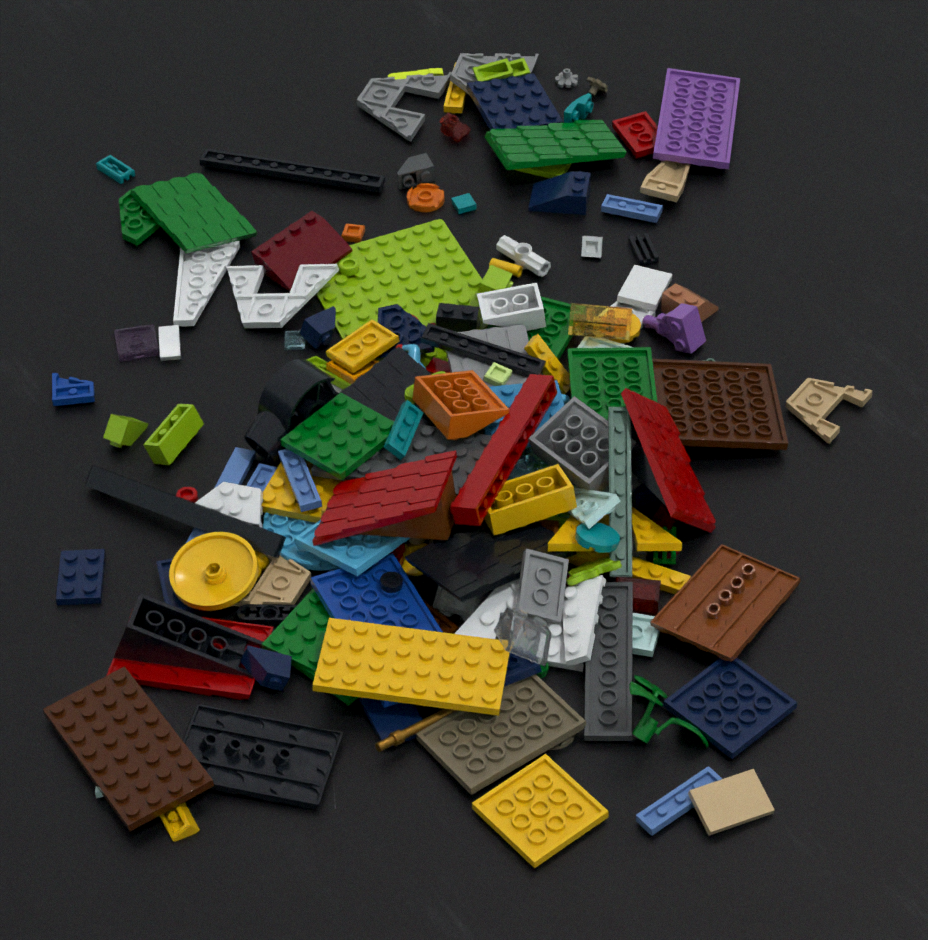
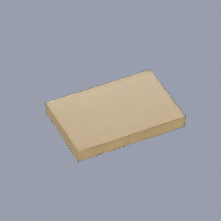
[688,769,775,836]

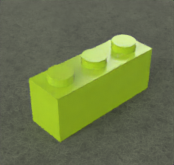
[143,404,204,465]

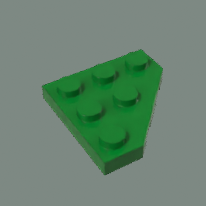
[119,190,161,246]

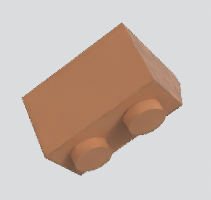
[661,283,719,322]

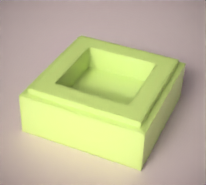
[484,362,512,386]

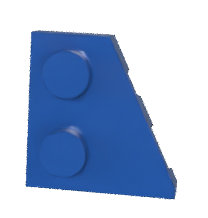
[52,373,95,406]

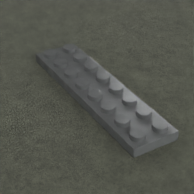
[584,582,633,741]

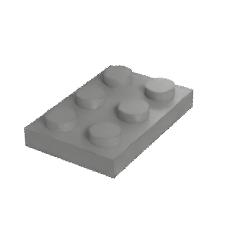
[515,548,569,624]

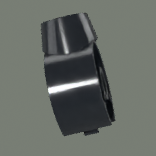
[244,359,339,465]

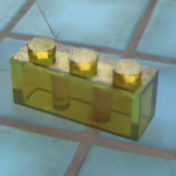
[568,303,632,340]

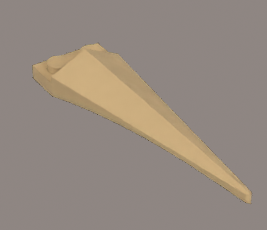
[640,161,691,202]

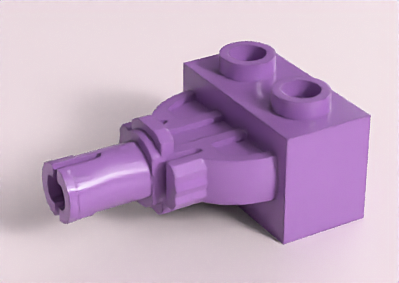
[643,303,706,354]

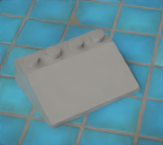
[528,396,636,491]

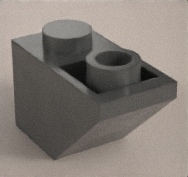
[397,153,435,190]

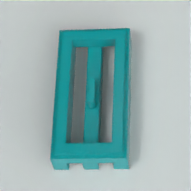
[96,155,135,184]

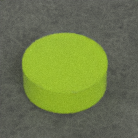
[339,258,359,276]

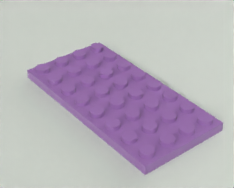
[653,68,740,169]

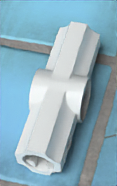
[496,235,551,277]

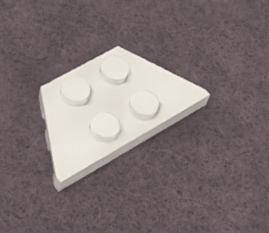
[195,482,263,528]

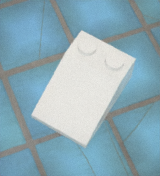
[477,283,546,331]

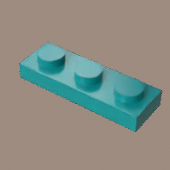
[384,400,424,460]

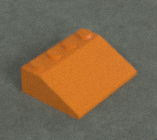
[412,370,509,440]

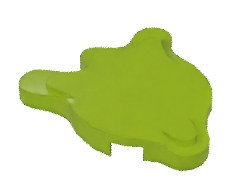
[566,557,622,586]

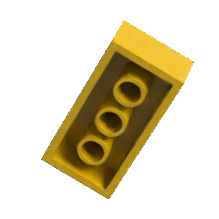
[484,464,577,536]

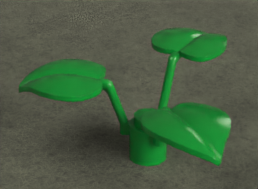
[629,675,709,748]

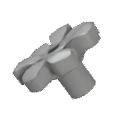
[555,68,578,88]

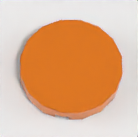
[407,183,445,212]

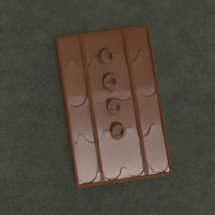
[650,544,801,662]

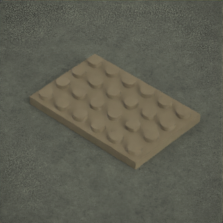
[416,674,586,795]

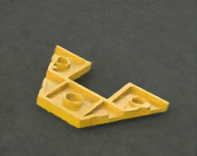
[548,507,682,552]

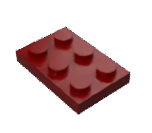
[612,111,658,158]

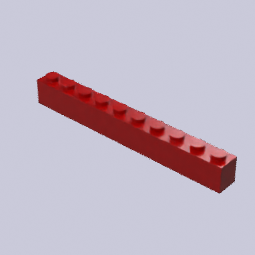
[450,374,557,526]

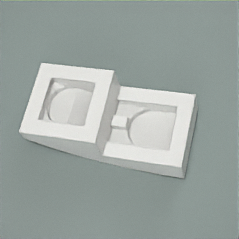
[159,325,181,361]

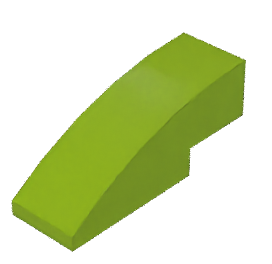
[472,58,530,82]

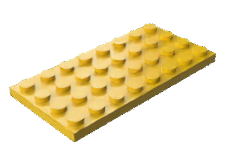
[313,618,511,716]

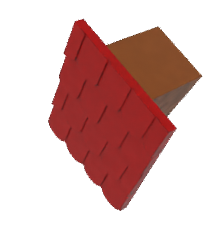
[312,450,457,546]

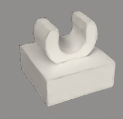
[581,236,603,258]

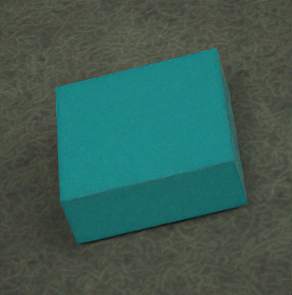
[451,193,477,214]

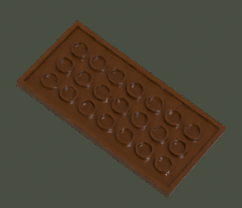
[43,666,214,832]

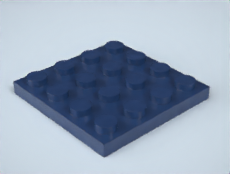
[466,73,563,130]
[664,658,797,759]

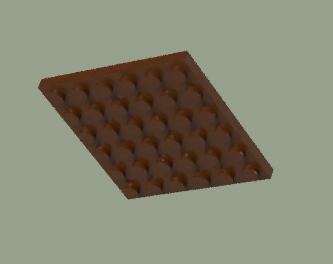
[652,359,788,450]

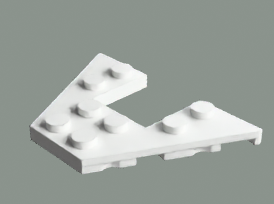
[226,264,339,328]
[455,578,584,672]

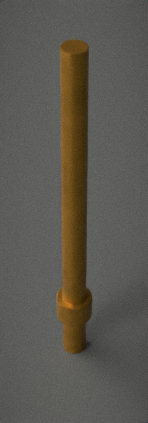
[375,709,456,752]

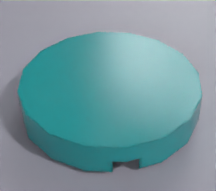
[575,523,620,553]

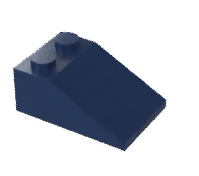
[528,171,591,215]

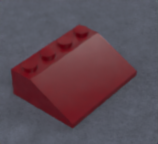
[251,211,353,292]

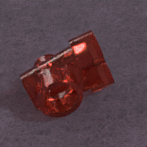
[439,112,472,143]

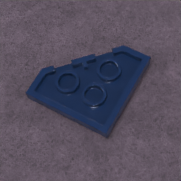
[375,304,435,362]

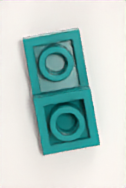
[564,93,594,123]

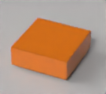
[341,224,365,243]

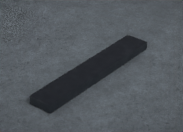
[421,323,546,377]

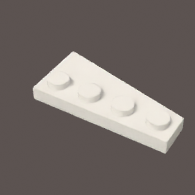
[562,575,606,667]

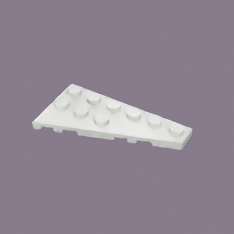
[173,241,240,327]

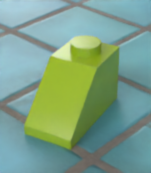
[103,414,148,448]

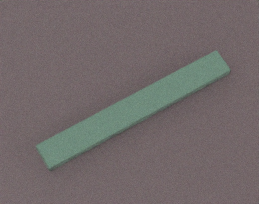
[608,407,632,579]

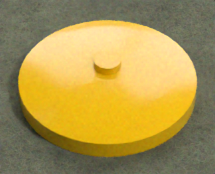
[169,532,259,611]

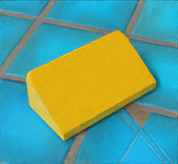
[160,802,200,842]

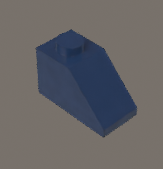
[300,306,336,349]
[241,645,292,691]

